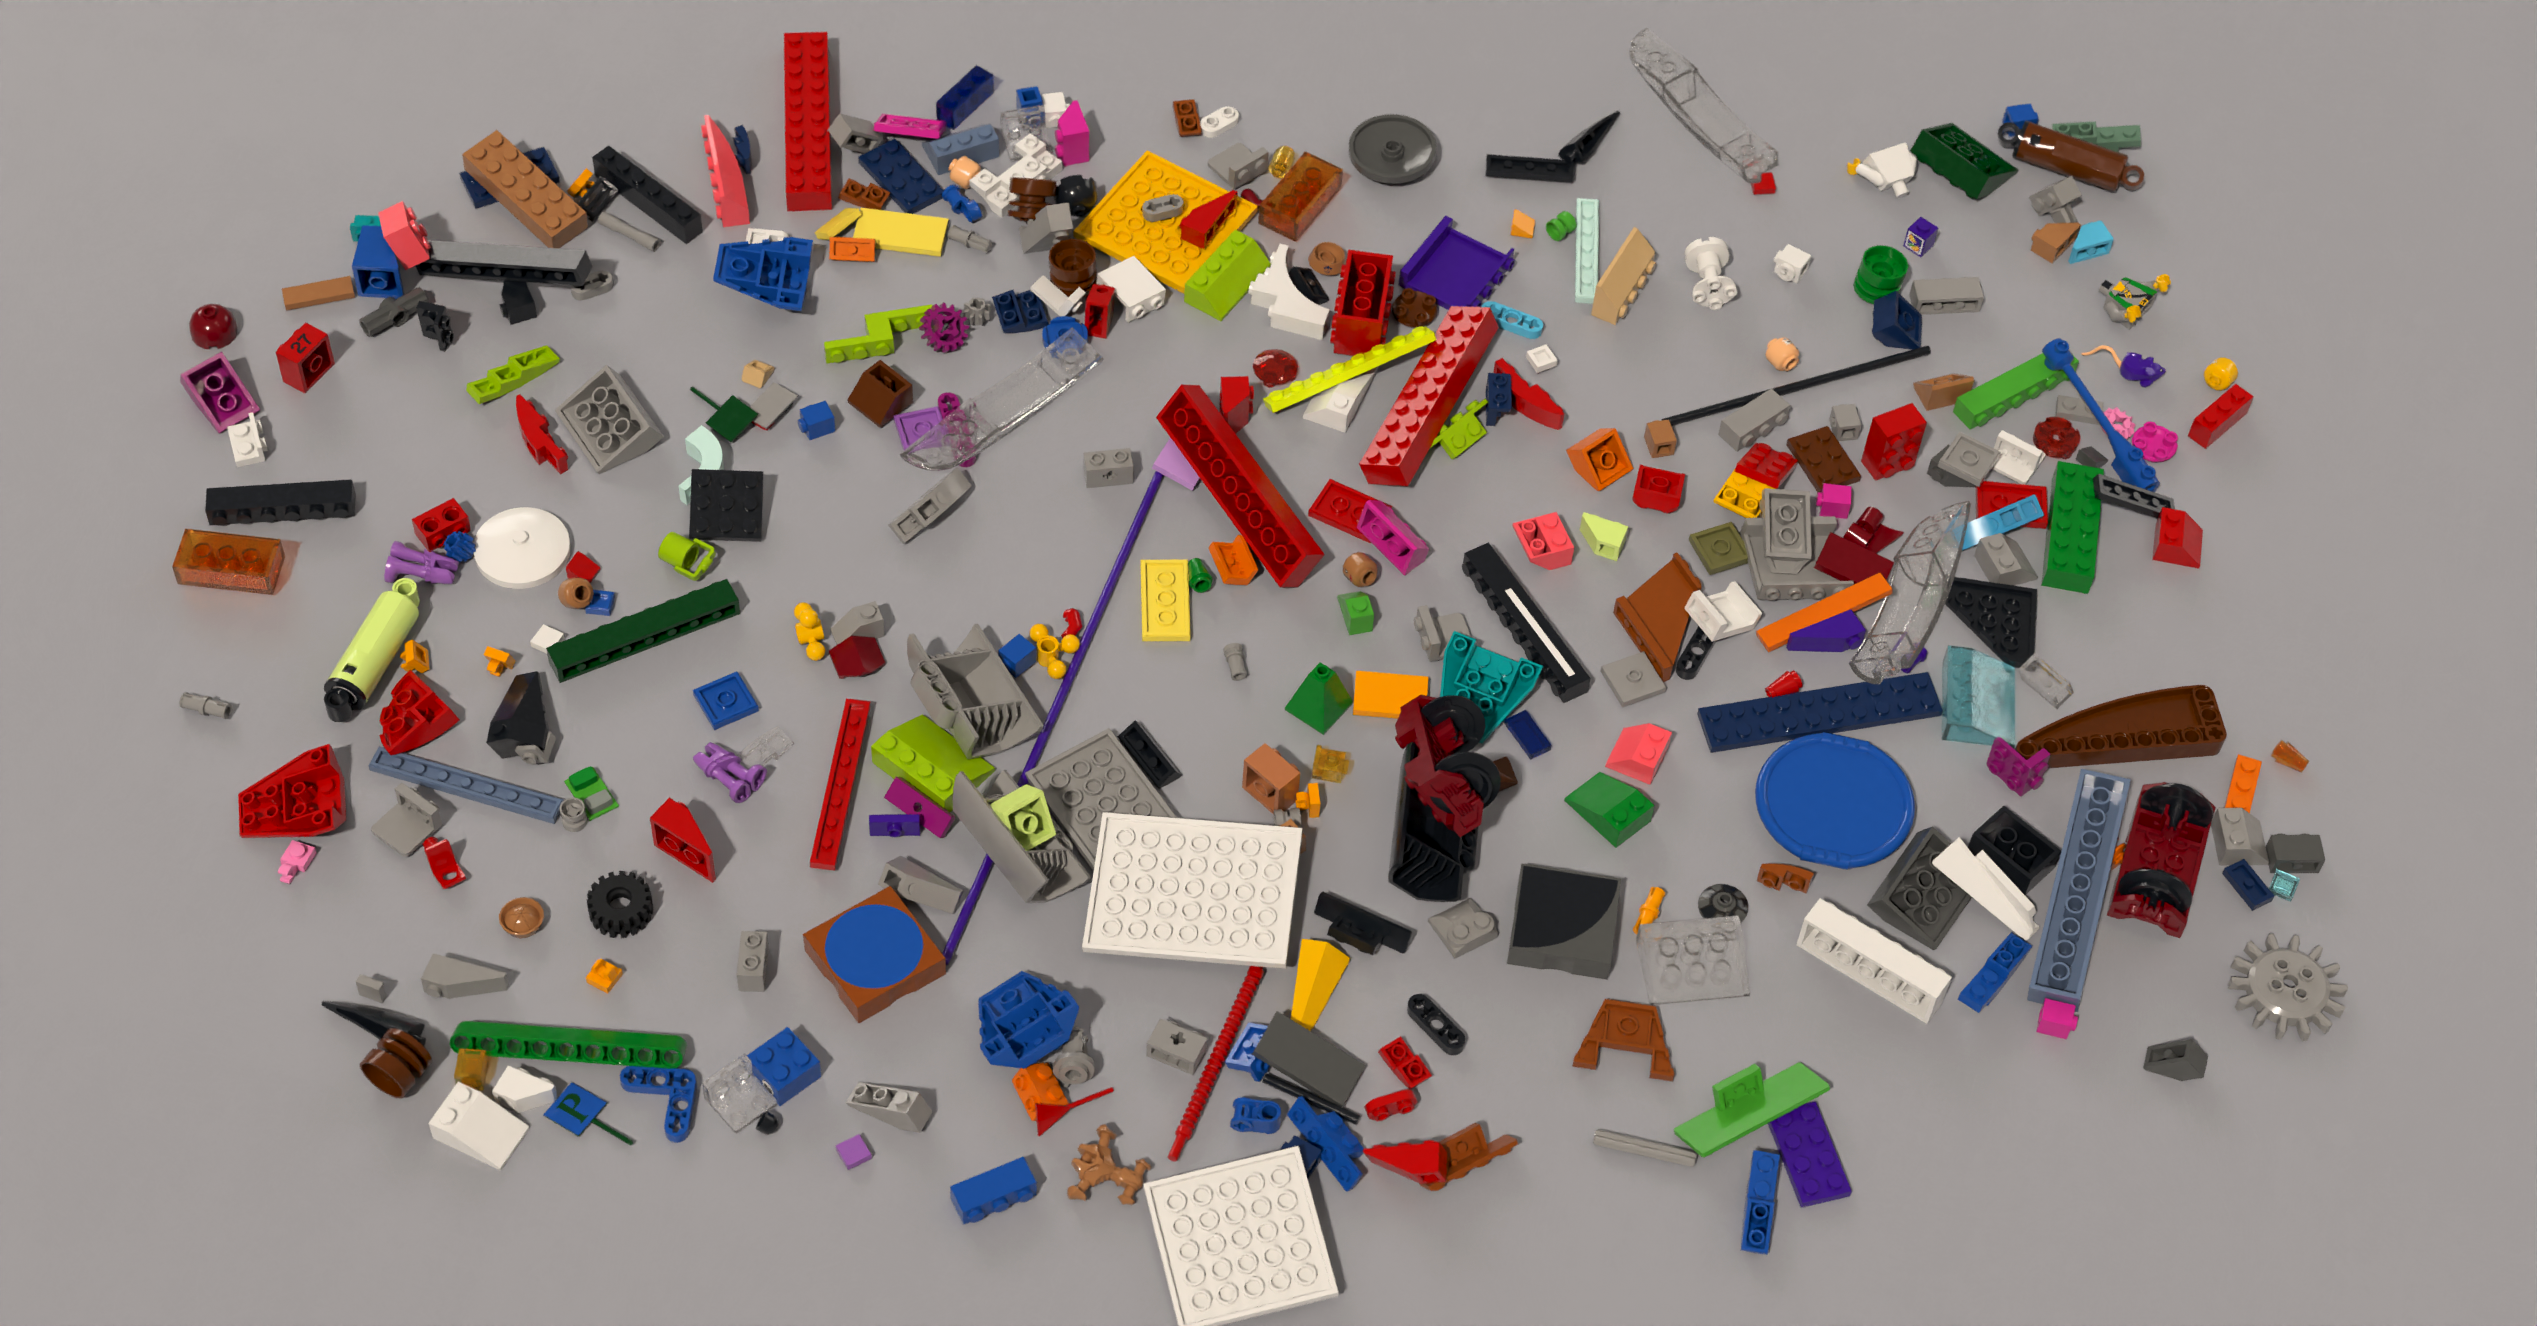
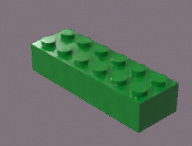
[2041,461,2104,594]

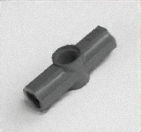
[359,287,429,337]

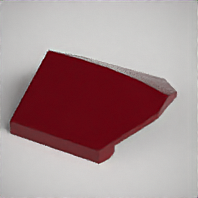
[829,635,885,679]

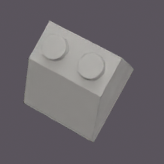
[1974,533,2038,586]
[2211,808,2269,865]

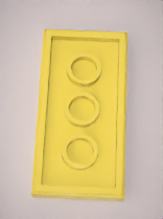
[853,208,949,257]
[1140,560,1190,641]

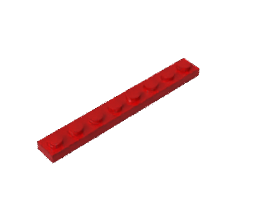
[810,699,871,871]

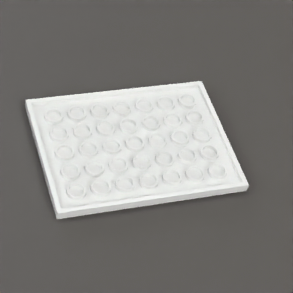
[1082,812,1303,969]

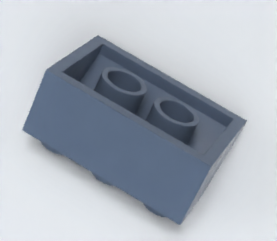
[922,124,999,175]

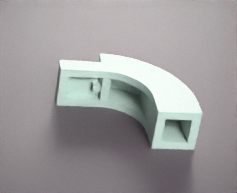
[678,425,724,505]

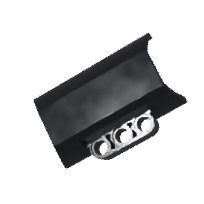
[1388,742,1478,902]

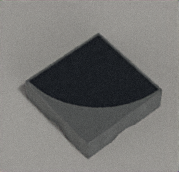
[1507,863,1621,980]

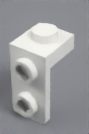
[1030,276,1086,317]

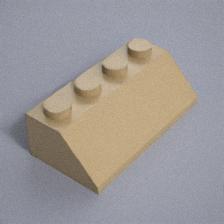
[1591,227,1656,325]

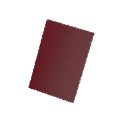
[1814,532,1894,584]

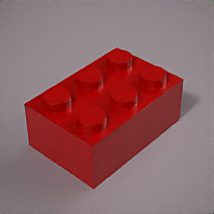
[1861,403,1927,481]

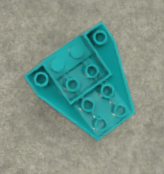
[1440,631,1543,744]

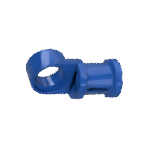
[942,184,982,223]

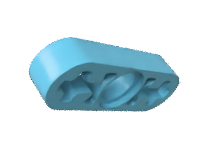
[1482,301,1543,339]

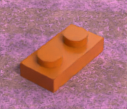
[829,237,876,261]

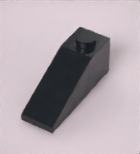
[499,281,537,325]

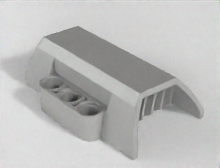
[907,624,1044,759]
[953,770,1091,903]

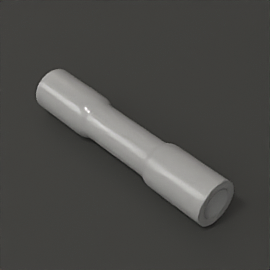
[598,211,660,252]

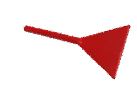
[1035,1087,1114,1137]

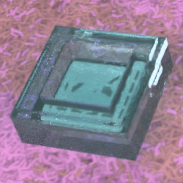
[2268,869,2300,902]

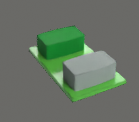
[564,766,619,821]

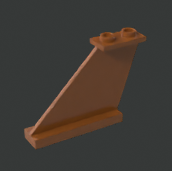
[1613,553,1702,682]

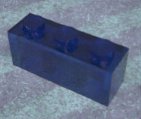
[936,65,994,130]

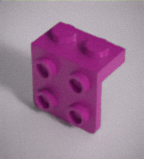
[1986,737,2051,797]

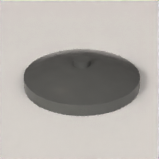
[1349,114,1436,184]

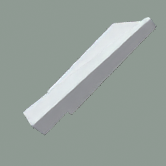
[1932,837,2040,941]

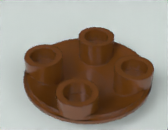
[1392,288,1437,327]

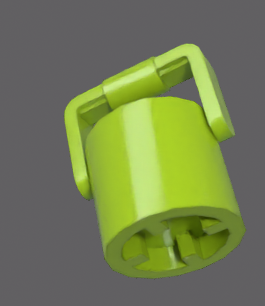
[658,532,716,581]

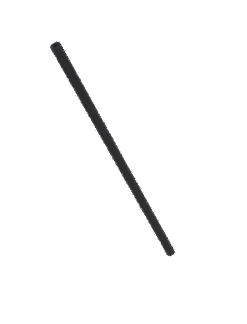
[1661,346,1930,426]

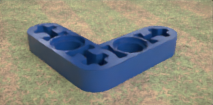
[620,1066,697,1143]

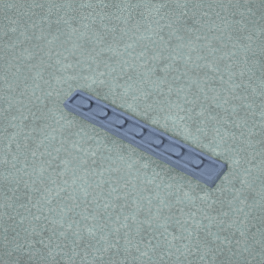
[368,746,564,824]

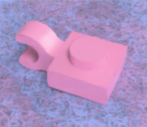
[278,840,316,884]

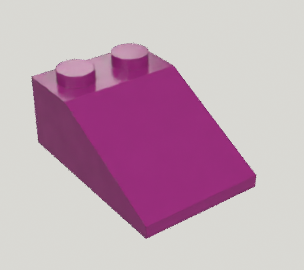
[180,352,260,434]

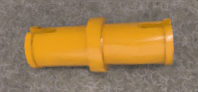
[1633,887,1666,937]

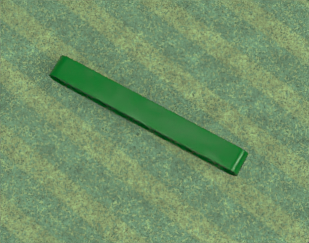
[449,1021,687,1069]

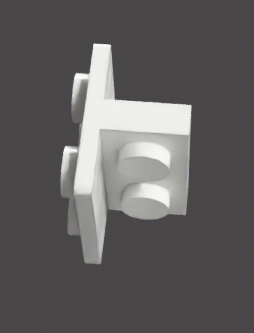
[1991,430,2046,485]

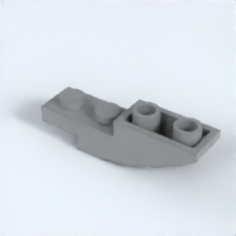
[888,467,972,543]

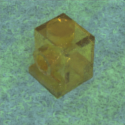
[1312,745,1350,783]

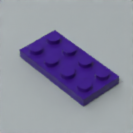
[1768,1101,1852,1208]

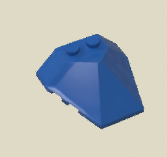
[713,237,813,311]
[978,971,1080,1069]

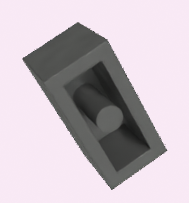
[2266,833,2325,873]

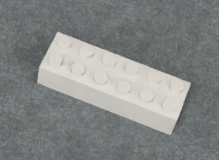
[1797,898,1952,1024]

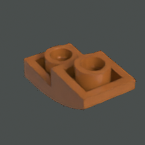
[1173,99,1202,137]
[838,178,890,210]
[1757,863,1814,893]

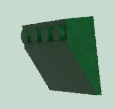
[1910,123,2018,199]

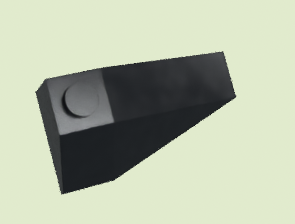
[486,671,549,759]

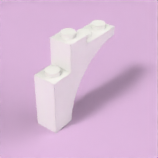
[1248,244,1330,340]

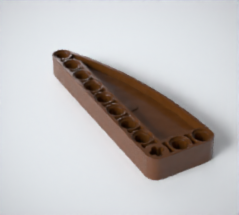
[2015,685,2227,768]

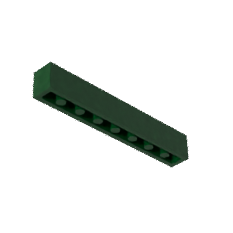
[546,579,740,683]

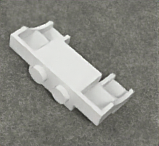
[969,133,1062,218]

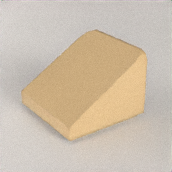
[742,359,775,388]

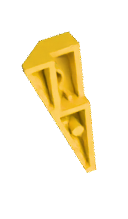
[1291,939,1350,1031]

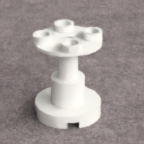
[1685,237,1737,310]

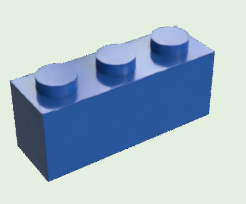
[950,1156,1037,1225]

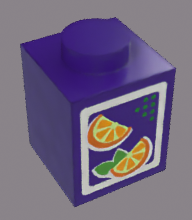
[1903,217,1939,257]

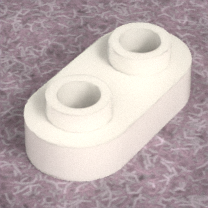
[1200,106,1239,138]

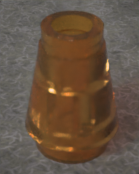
[2270,740,2309,772]

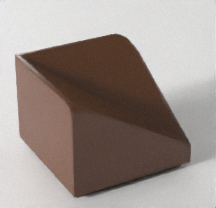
[1493,756,1518,791]

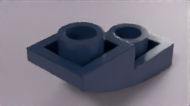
[733,125,752,174]

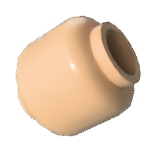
[948,156,981,189]
[1765,337,1799,371]

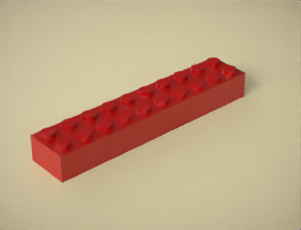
[784,32,832,211]
[1359,306,1499,486]
[1156,384,1325,588]

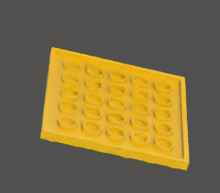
[1073,150,1258,294]

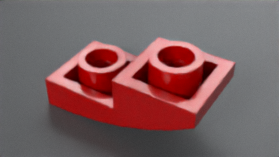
[1378,1036,1432,1090]

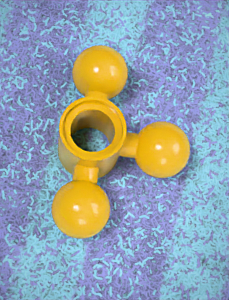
[794,602,825,661]
[1029,624,1080,679]

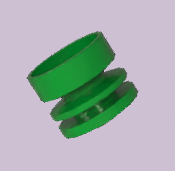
[1853,245,1908,304]

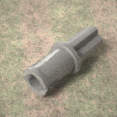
[948,225,992,253]

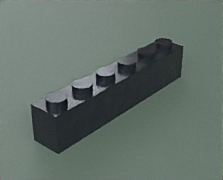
[592,145,703,244]
[205,479,356,526]

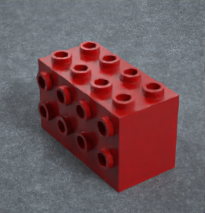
[1330,250,1396,356]

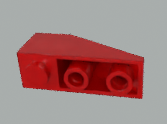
[1363,1140,1447,1184]

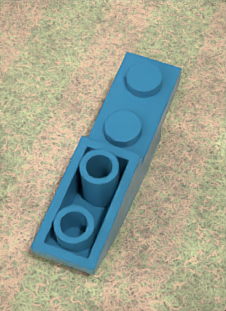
[1948,494,2044,553]

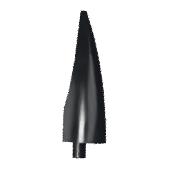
[1558,110,1620,163]
[322,1001,426,1046]

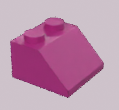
[1055,100,1089,166]

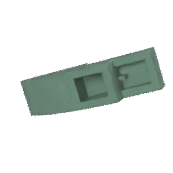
[2052,121,2141,152]

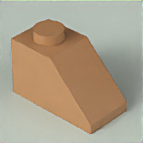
[2031,223,2081,263]

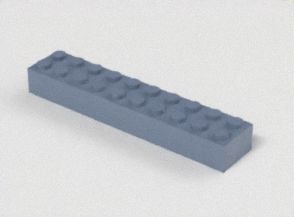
[2027,769,2131,1012]

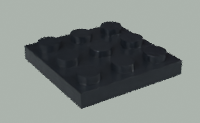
[689,469,763,542]

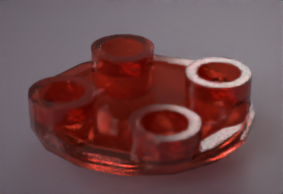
[1253,349,1298,388]

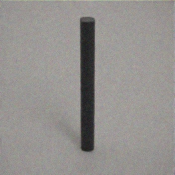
[1262,1073,1361,1125]

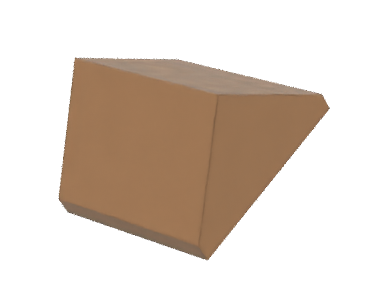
[1913,373,1974,411]

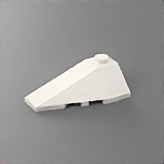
[1303,366,1379,433]

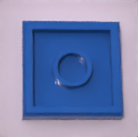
[693,671,759,730]

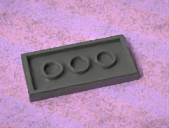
[1252,1011,1365,1107]

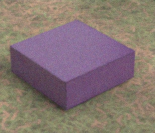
[836,1134,872,1170]

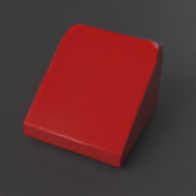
[566,551,601,583]

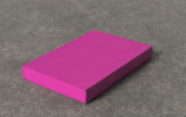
[874,114,946,139]

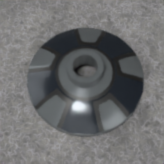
[1698,884,1748,928]

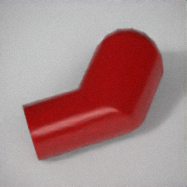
[1061,608,1083,638]

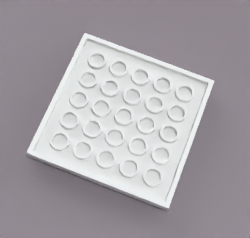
[1143,1146,1339,1326]

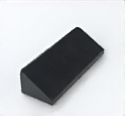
[1117,720,1182,789]

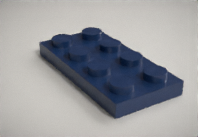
[858,138,944,214]
[459,147,560,209]

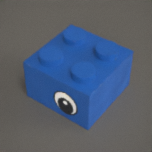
[746,1027,822,1106]

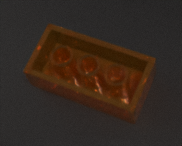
[1258,151,1343,242]
[172,529,285,595]

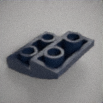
[992,290,1049,333]

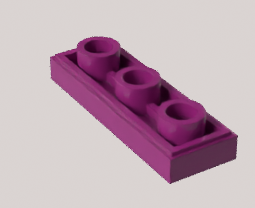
[884,776,956,838]

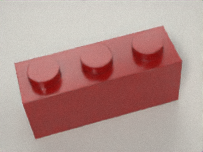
[2188,384,2254,449]

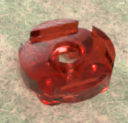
[2033,417,2080,459]

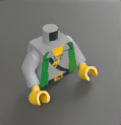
[2099,274,2171,330]

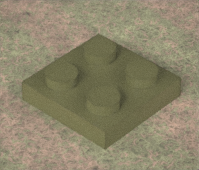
[1689,522,1748,575]

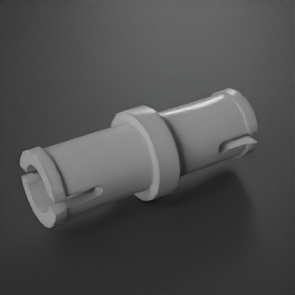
[179,692,232,719]

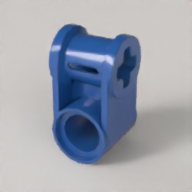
[1230,1097,1281,1134]

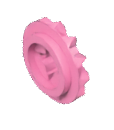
[2101,407,2136,440]

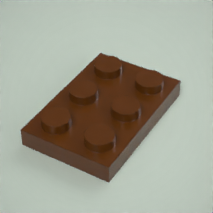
[1786,426,1861,492]

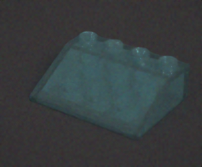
[1942,645,2015,748]

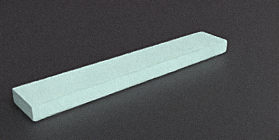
[1575,198,1599,304]

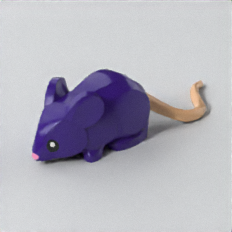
[2081,345,2166,387]

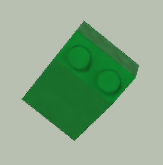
[1564,772,1655,848]

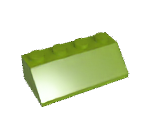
[1184,229,1271,322]

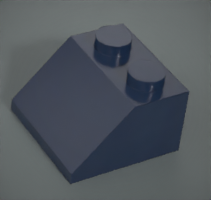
[1872,291,1922,350]

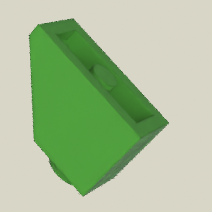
[1337,591,1374,635]

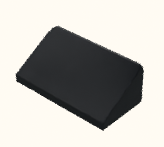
[1288,267,1329,305]

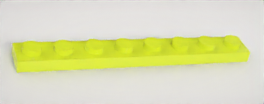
[1263,326,1436,413]

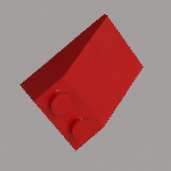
[650,797,716,883]

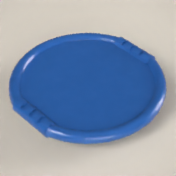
[1755,732,1915,870]

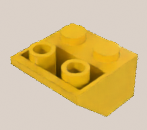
[1713,469,1775,518]

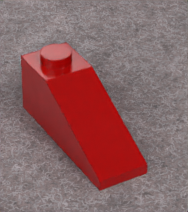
[1179,190,1237,249]

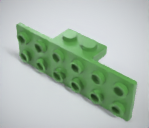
[1674,1062,1830,1157]

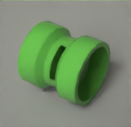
[1546,211,1577,241]

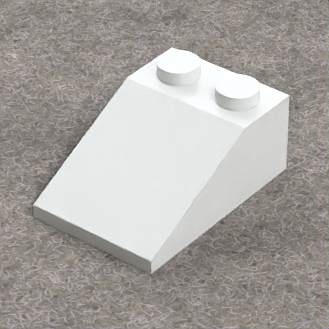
[429,1082,530,1171]

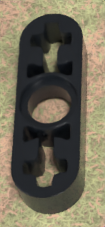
[1676,626,1717,680]
[1407,994,1465,1055]

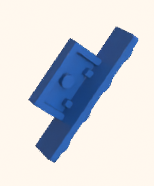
[1287,1096,1364,1191]

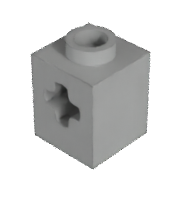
[1829,404,1861,441]

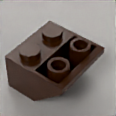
[848,360,913,428]

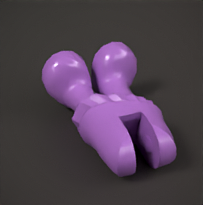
[384,541,459,584]
[693,742,767,803]

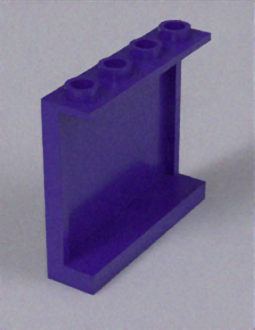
[1399,215,1515,310]

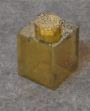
[454,1048,489,1091]

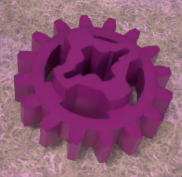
[919,303,969,353]

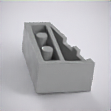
[1019,203,1073,254]

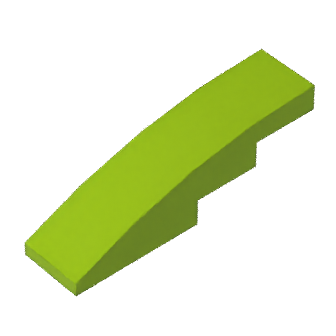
[466,345,560,404]

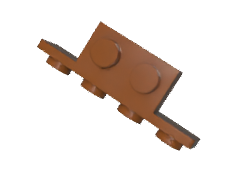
[1419,1123,1518,1191]

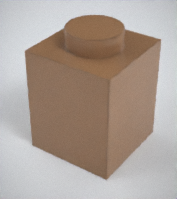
[1644,419,1677,458]

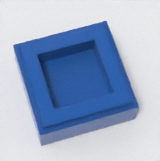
[585,590,615,616]

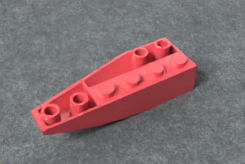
[701,115,750,227]

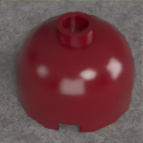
[189,304,237,350]

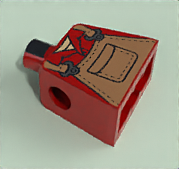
[1085,284,1115,339]

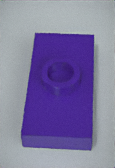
[869,814,920,837]

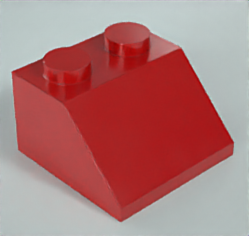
[1219,376,1254,434]
[2153,507,2203,569]

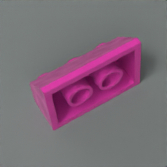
[1356,500,1429,576]

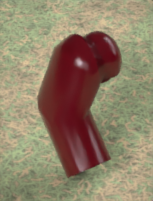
[1241,189,1270,212]

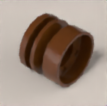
[1007,177,1057,221]
[1049,239,1097,298]
[360,1028,432,1098]

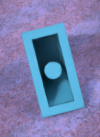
[2069,220,2114,264]

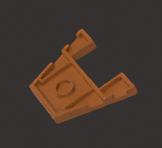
[1572,999,1674,1081]

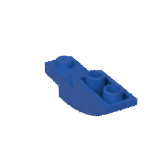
[1958,933,2032,1013]
[1741,1150,1780,1255]

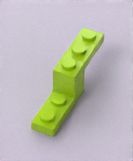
[824,304,932,364]

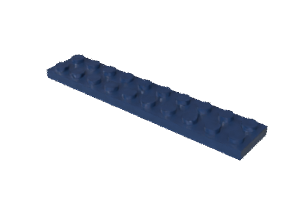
[1697,672,1943,753]

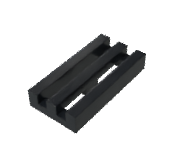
[577,176,619,222]

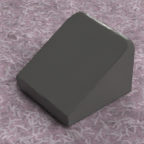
[2076,446,2108,468]

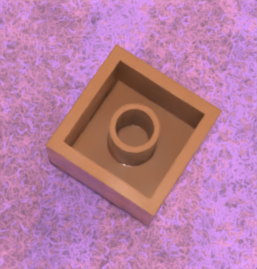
[1242,743,1300,813]

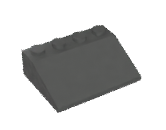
[1867,826,1971,950]

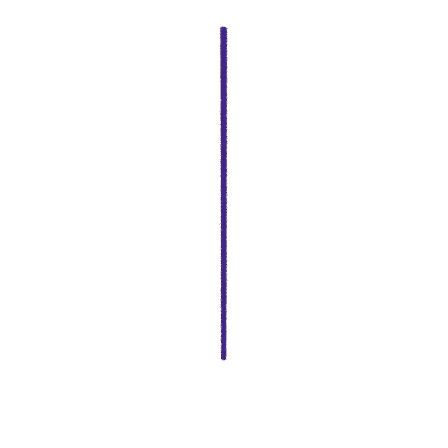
[942,471,1163,965]

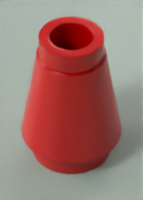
[1765,670,1803,698]

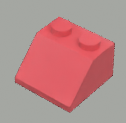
[1605,723,1672,785]

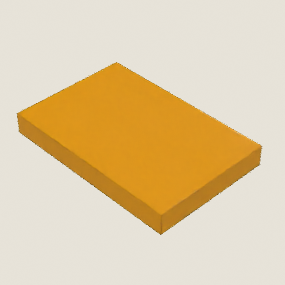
[1353,671,1428,719]

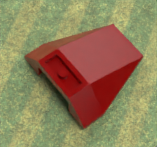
[238,744,346,838]

